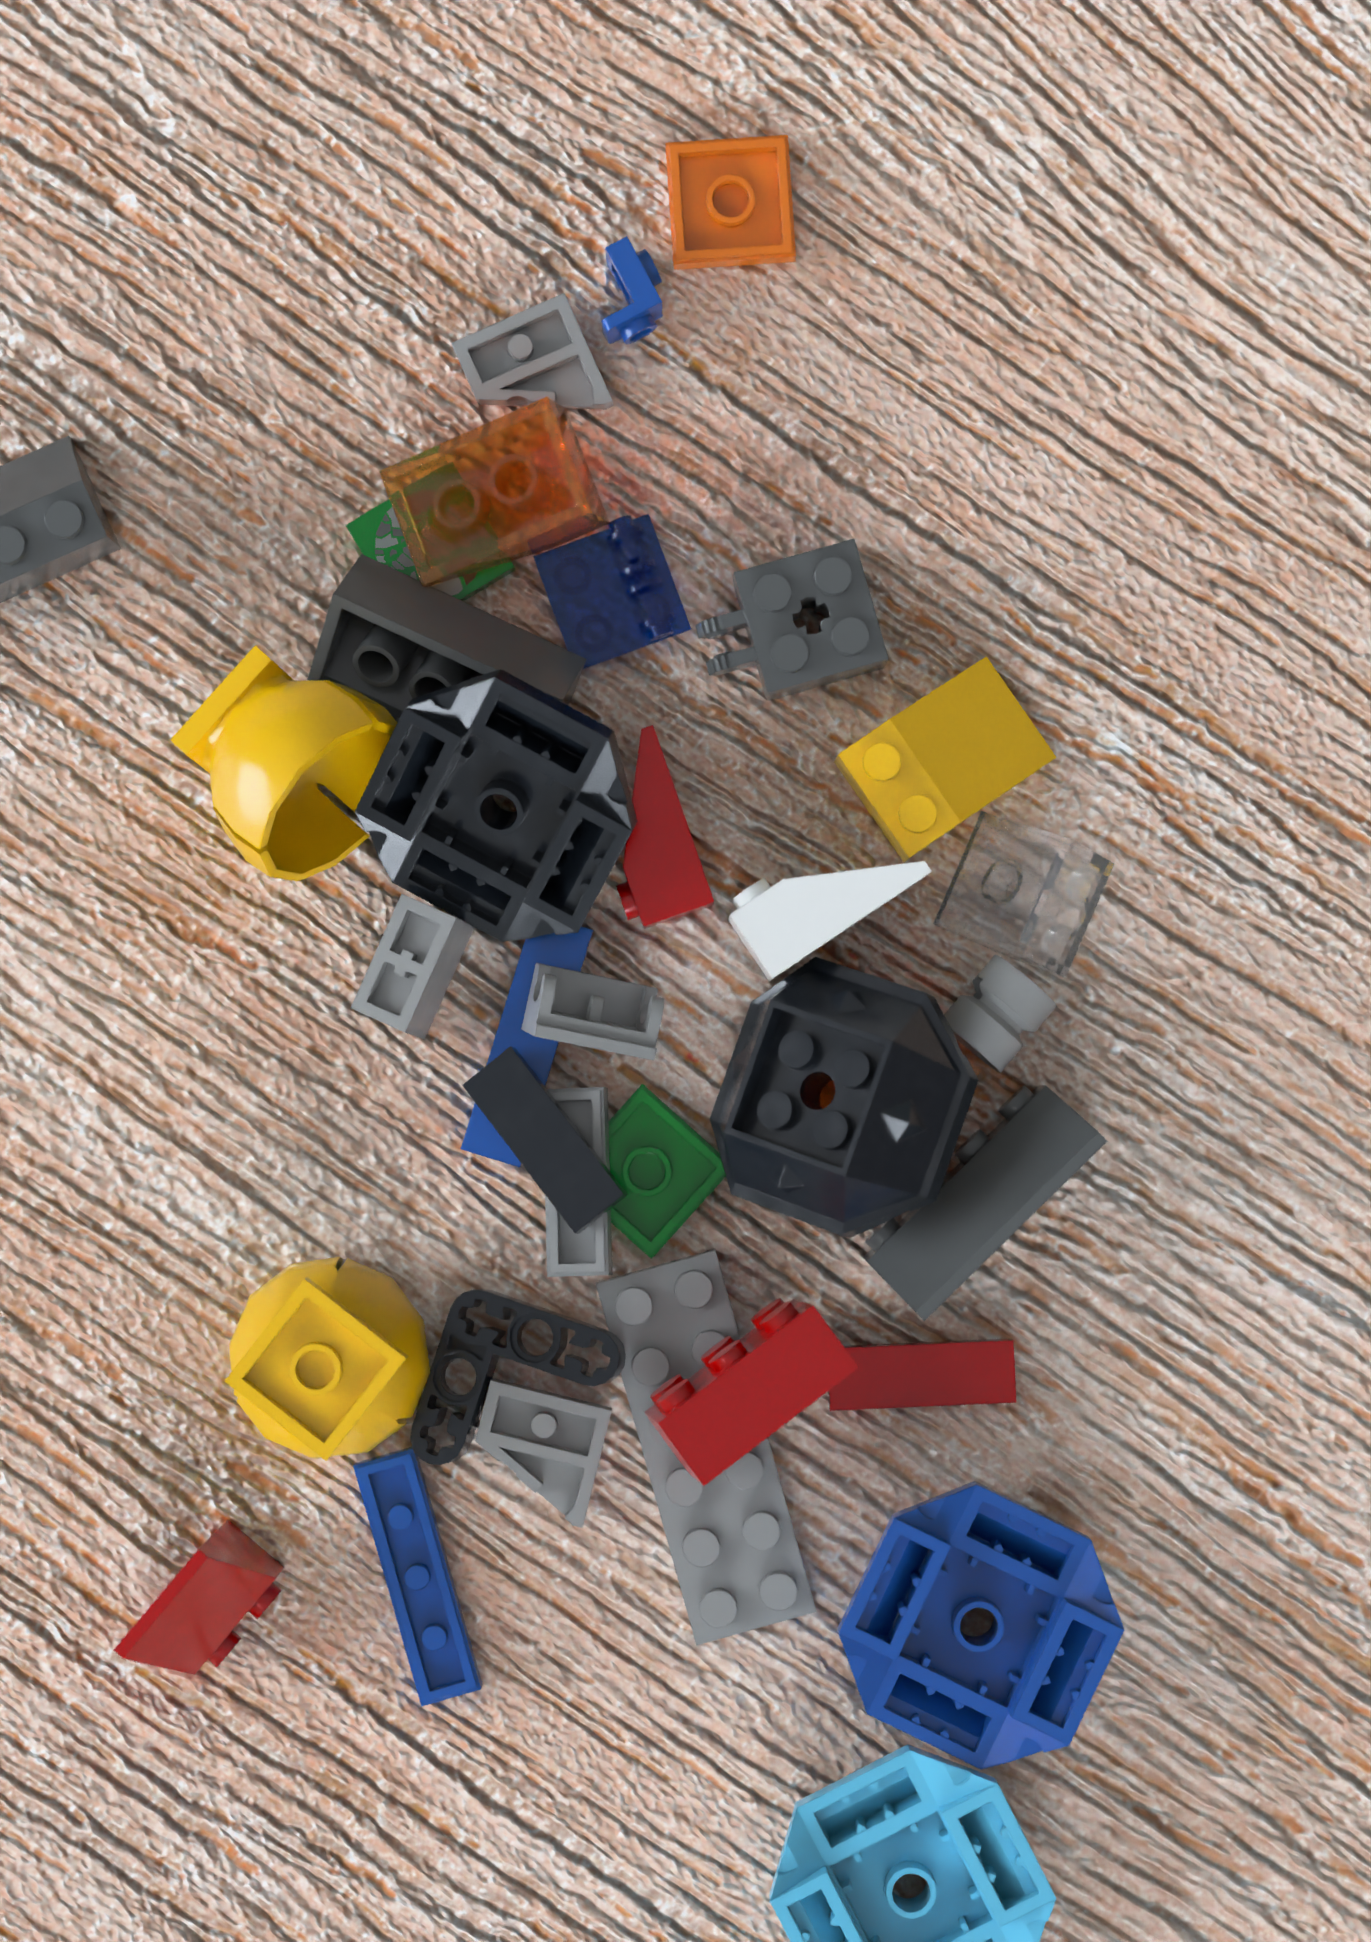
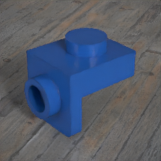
[601,236,663,344]

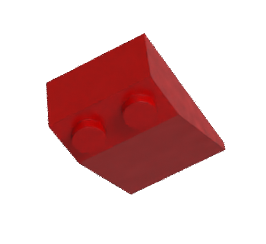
[113,1520,284,1675]

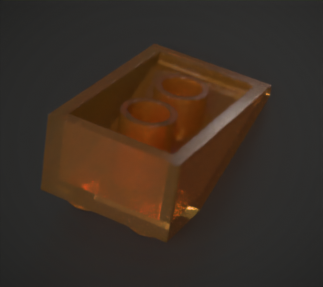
[379,396,610,587]

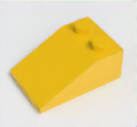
[834,656,1057,862]

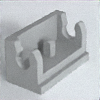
[351,894,475,1039]
[521,963,664,1061]

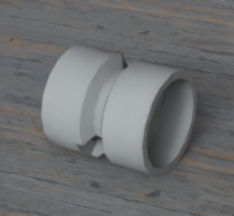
[944,955,1057,1073]

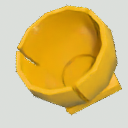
[170,645,397,882]
[224,1257,430,1461]

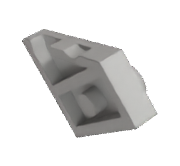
[451,293,613,410]
[475,1378,612,1528]

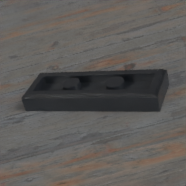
[462,1046,628,1234]

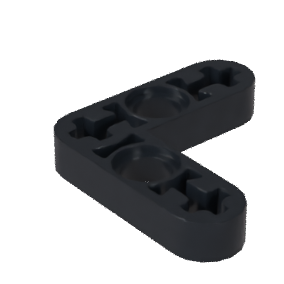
[410,1289,626,1465]

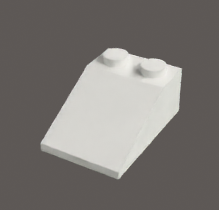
[728,861,932,982]

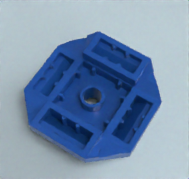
[837,1481,1124,1770]

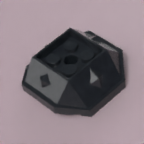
[354,669,638,942]
[710,957,979,1238]

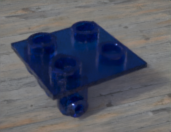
[533,514,691,670]

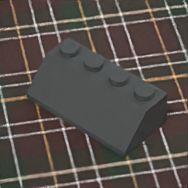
[0,436,121,603]
[307,554,587,723]
[863,1085,1107,1321]

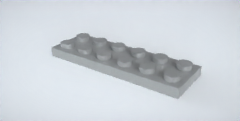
[596,1249,817,1646]

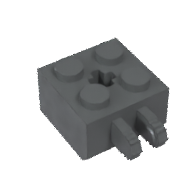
[695,539,889,700]

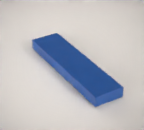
[461,927,593,1167]
[353,1447,483,1707]

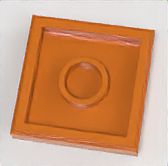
[665,135,796,270]

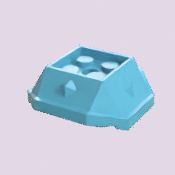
[769,1744,1057,1942]

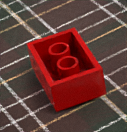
[644,1298,859,1486]

